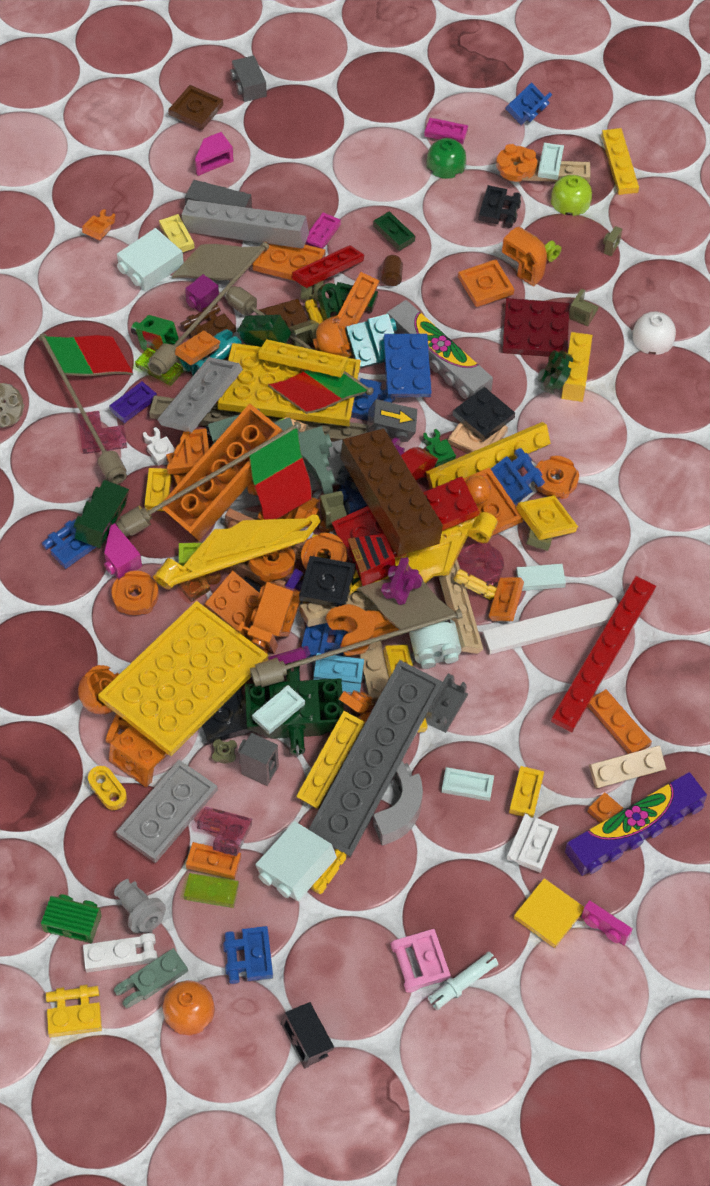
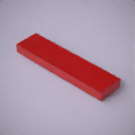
[291,245,365,288]

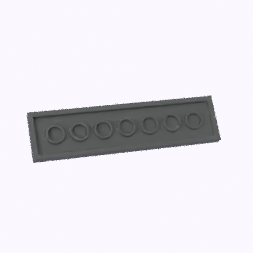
[308,660,443,857]

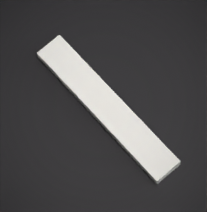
[482,597,618,655]

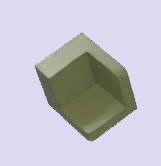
[569,288,598,326]
[288,320,319,347]
[320,491,347,529]

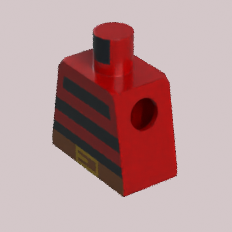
[348,534,406,586]

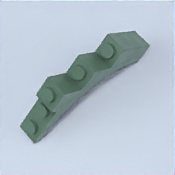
[208,409,335,495]

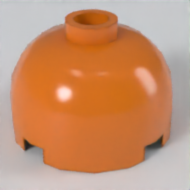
[313,315,351,357]
[78,665,119,715]
[162,980,215,1036]

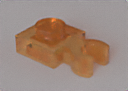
[178,573,221,602]

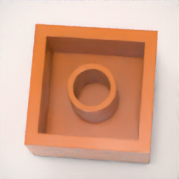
[251,582,300,637]

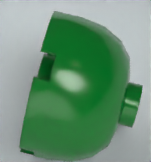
[426,138,467,179]

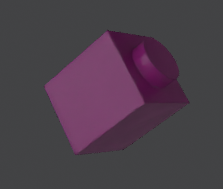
[185,274,219,312]

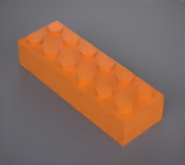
[162,403,283,541]

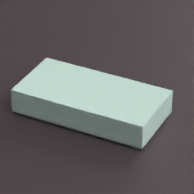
[538,143,564,180]
[516,564,566,591]
[252,685,305,734]
[441,767,494,801]

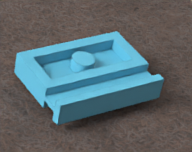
[314,653,365,693]

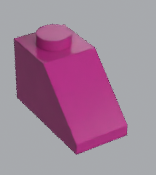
[195,132,234,176]
[104,523,142,580]

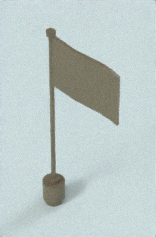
[148,242,269,376]
[250,578,463,687]

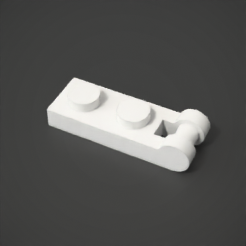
[83,933,158,973]

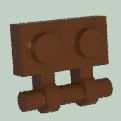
[180,304,236,339]

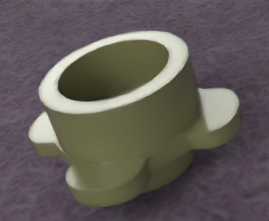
[212,739,237,764]

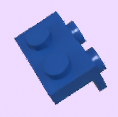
[505,82,552,125]

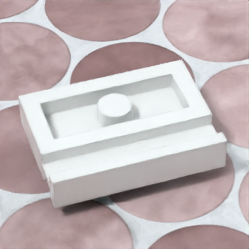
[507,814,559,873]

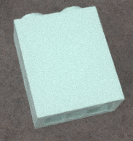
[117,228,184,291]
[255,821,337,901]

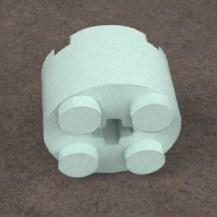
[409,619,462,669]

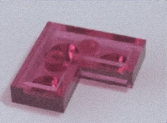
[77,411,127,454]
[197,806,252,856]

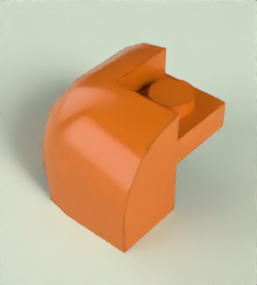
[502,226,547,287]

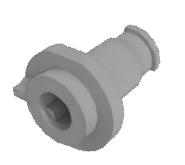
[114,879,166,933]

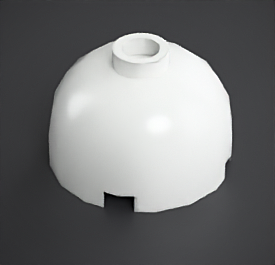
[632,311,676,355]

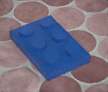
[383,334,432,398]

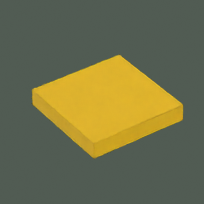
[516,495,578,540]
[514,878,584,948]

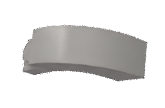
[373,761,423,846]

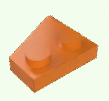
[167,428,209,474]

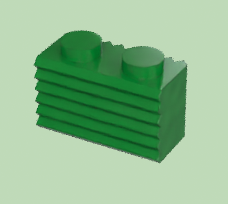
[41,894,102,944]

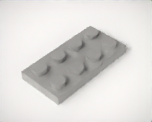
[157,357,243,433]
[116,760,218,863]

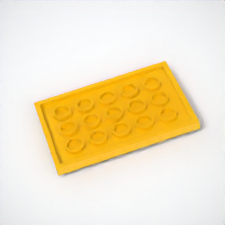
[218,343,361,426]
[98,601,268,756]

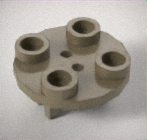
[0,383,25,427]

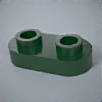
[317,283,343,320]

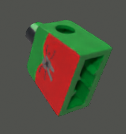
[131,315,181,355]

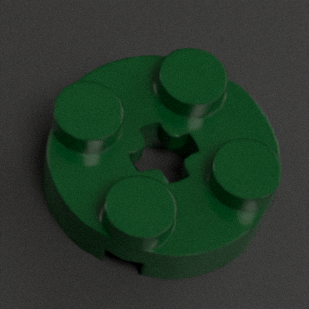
[537,350,573,394]

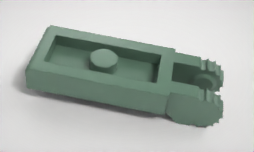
[114,948,188,1008]

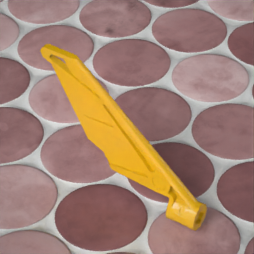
[349,512,498,595]
[153,515,320,590]

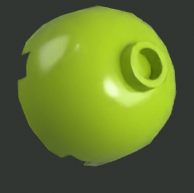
[551,175,592,216]

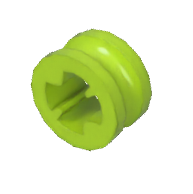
[545,240,562,262]

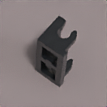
[281,1002,334,1069]

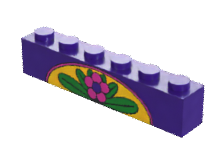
[565,772,707,876]

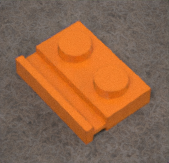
[238,621,278,654]

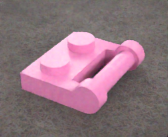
[390,929,451,993]

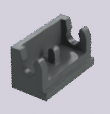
[425,673,468,733]

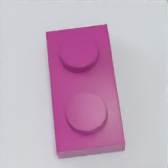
[581,900,633,946]

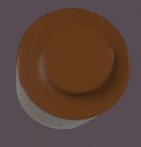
[381,255,403,286]

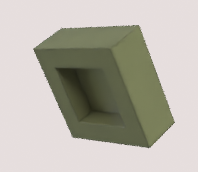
[603,226,623,256]
[526,528,552,551]

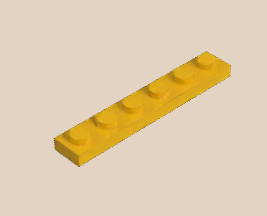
[426,422,551,489]

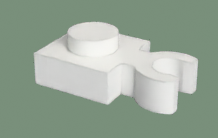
[143,427,175,466]

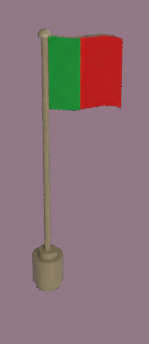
[225,286,373,414]
[39,333,133,484]
[116,421,312,537]

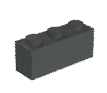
[185,180,252,208]

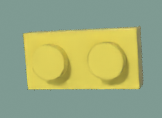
[159,214,194,252]

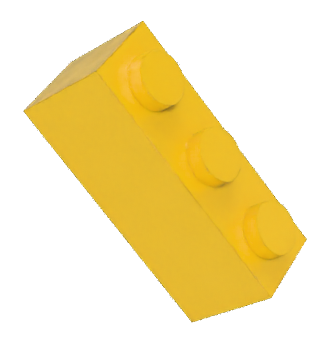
[561,332,593,402]

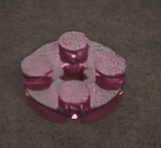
[458,542,504,586]

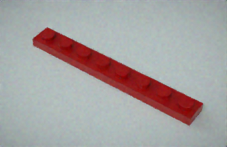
[551,576,656,733]

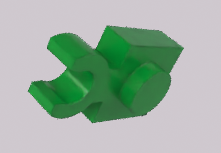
[423,429,456,468]

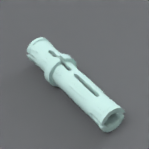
[428,952,498,1010]

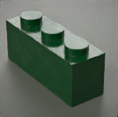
[73,480,129,548]

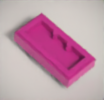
[424,118,468,144]
[305,213,341,249]

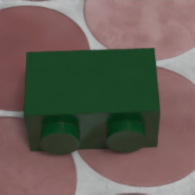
[237,315,291,347]

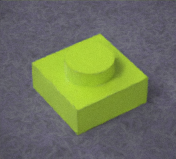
[179,543,202,566]

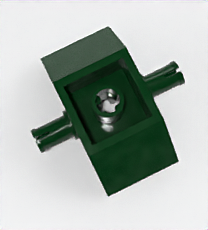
[245,662,344,755]

